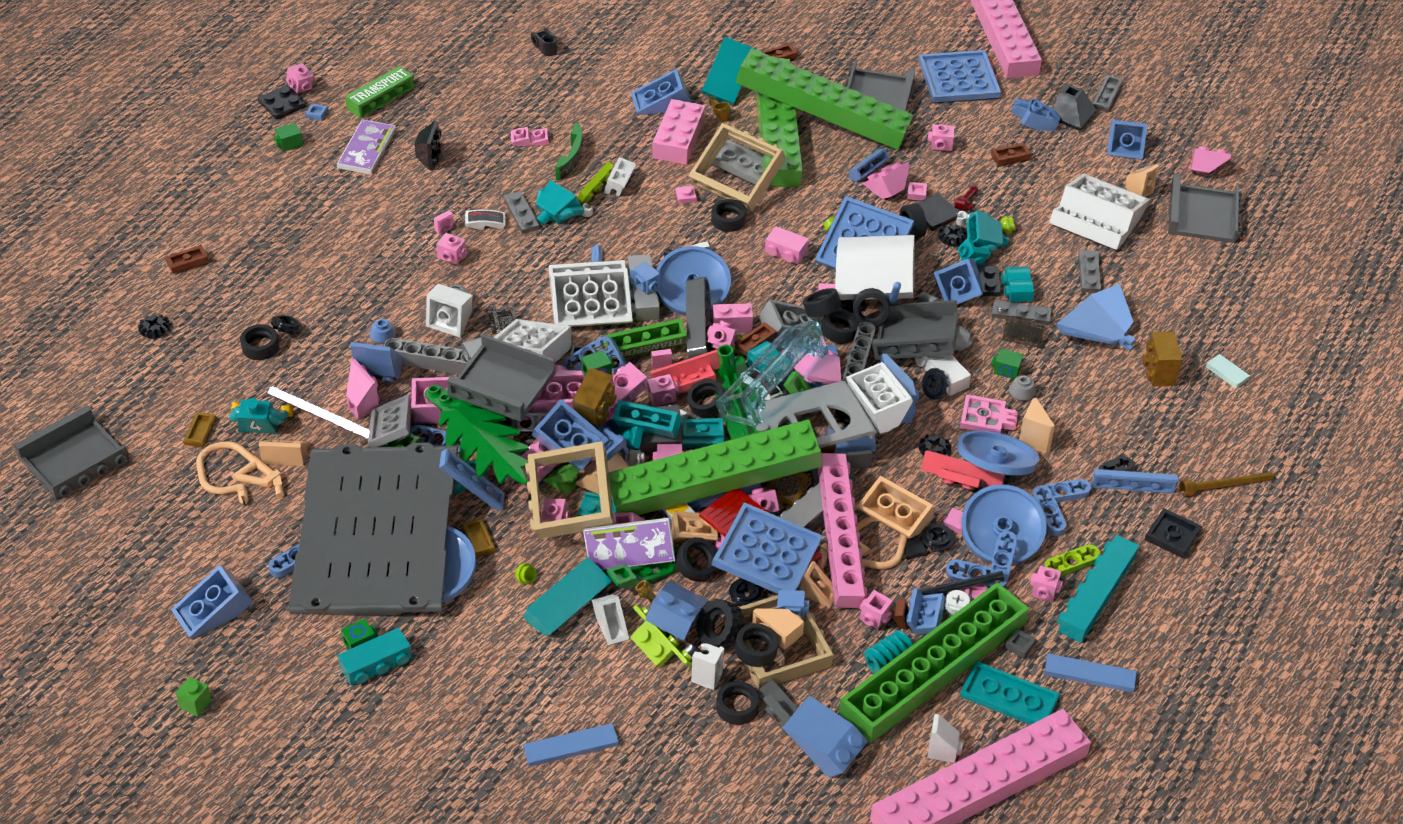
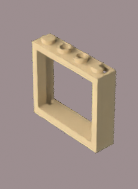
[688,123,786,211]
[525,441,614,539]
[724,590,834,690]

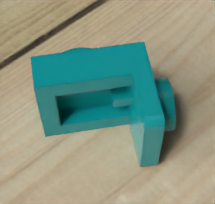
[958,238,991,265]

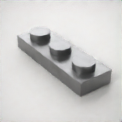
[503,191,539,234]
[1078,250,1101,293]
[992,300,1051,326]

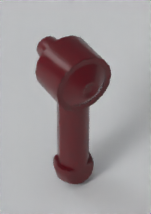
[955,185,978,211]

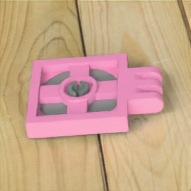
[960,394,1018,433]

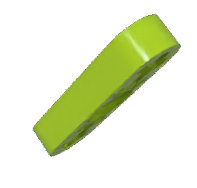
[1044,545,1100,577]

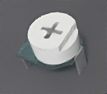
[944,590,972,617]

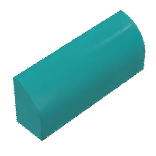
[523,557,612,635]

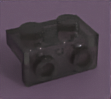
[488,302,517,335]
[1002,316,1045,348]

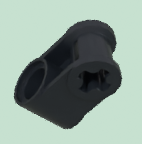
[531,28,557,56]

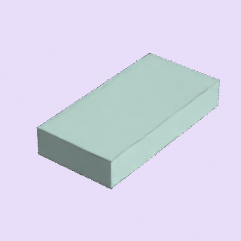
[1206,354,1250,389]

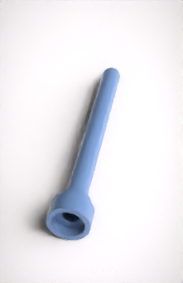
[889,282,901,305]

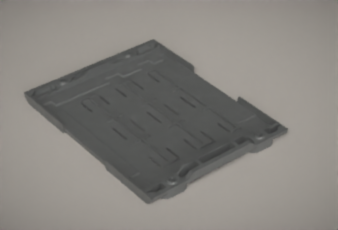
[289,443,459,616]

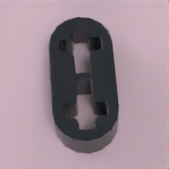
[1098,456,1133,472]

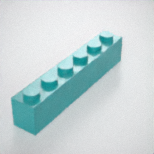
[1057,535,1139,643]

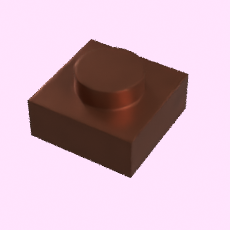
[892,599,909,630]

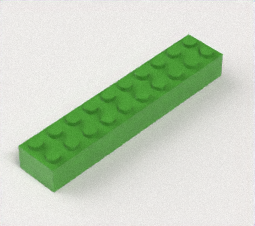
[735,48,913,150]
[755,58,802,187]
[609,419,822,515]
[839,582,1030,744]

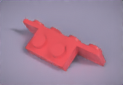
[650,349,720,393]
[921,450,1005,490]

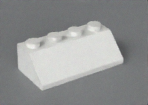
[846,362,913,434]

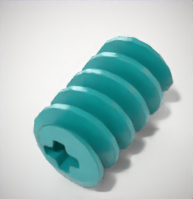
[864,630,913,674]

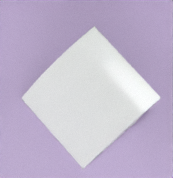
[1049,174,1150,250]
[835,235,915,300]
[549,260,633,327]

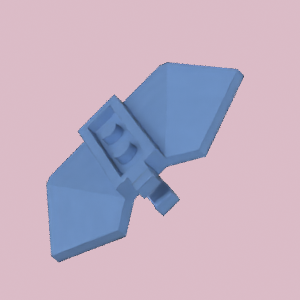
[1057,283,1136,351]

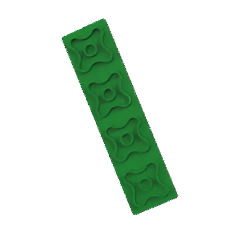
[713,344,762,440]

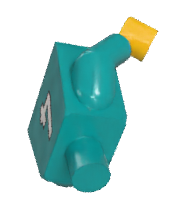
[229,398,294,434]

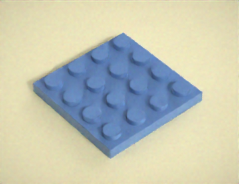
[918,50,1001,103]
[815,196,914,270]
[712,502,823,594]

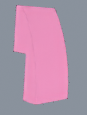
[511,127,550,146]

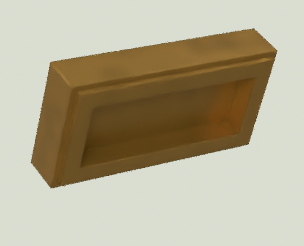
[183,412,216,448]
[462,518,496,558]

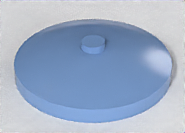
[656,246,731,316]
[957,430,1039,475]
[961,485,1047,566]
[389,526,477,603]

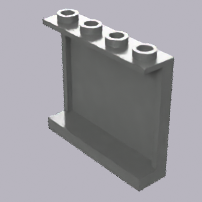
[844,59,916,111]
[1168,174,1242,243]
[872,300,959,360]
[447,334,555,422]
[14,405,130,500]

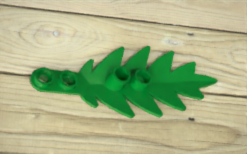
[425,385,529,485]

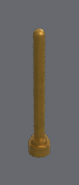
[1179,472,1274,497]

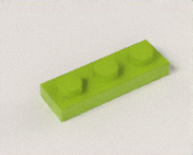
[577,161,614,205]

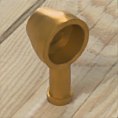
[709,97,730,121]

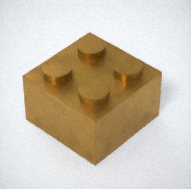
[1142,332,1182,386]
[572,367,617,429]

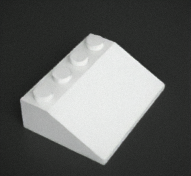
[494,319,571,362]

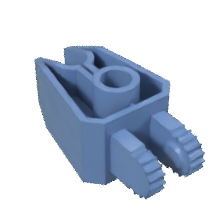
[1011,98,1061,131]

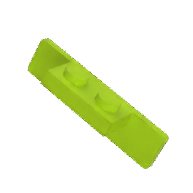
[630,605,692,669]

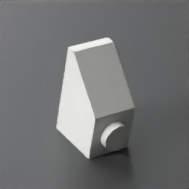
[592,594,629,645]
[927,714,963,763]

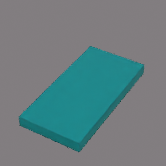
[701,37,757,105]
[959,661,1060,725]

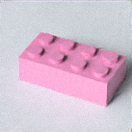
[652,99,705,165]

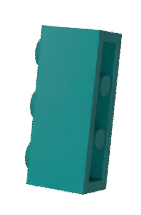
[613,400,682,439]
[337,627,412,686]

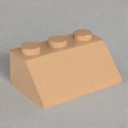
[857,476,934,538]

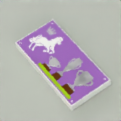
[337,119,396,174]
[583,518,675,570]

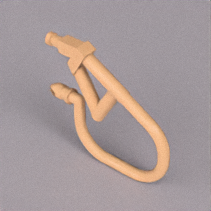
[196,441,284,505]
[817,516,908,571]

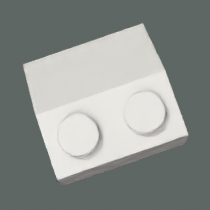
[426,284,473,337]

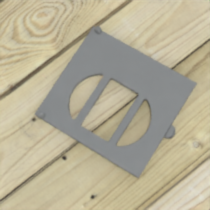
[749,381,877,448]

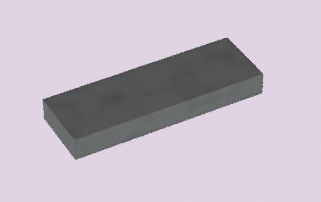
[1092,75,1123,112]

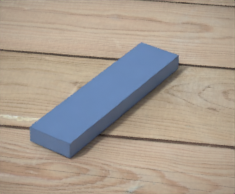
[439,449,505,511]
[1091,469,1178,493]
[1044,654,1136,693]
[523,723,619,767]

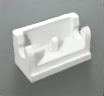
[604,157,636,196]
[691,644,724,690]

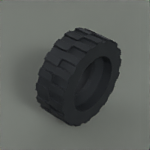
[696,599,744,650]

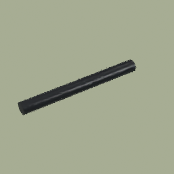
[920,571,1004,595]

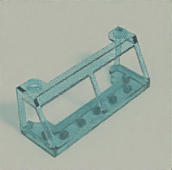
[715,320,828,427]

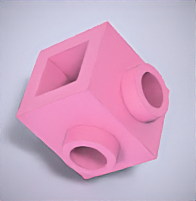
[286,63,314,94]
[928,124,954,151]
[436,233,467,265]
[707,321,740,349]
[647,374,679,407]
[747,487,779,513]
[541,498,571,523]
[1030,566,1063,602]
[859,590,893,630]

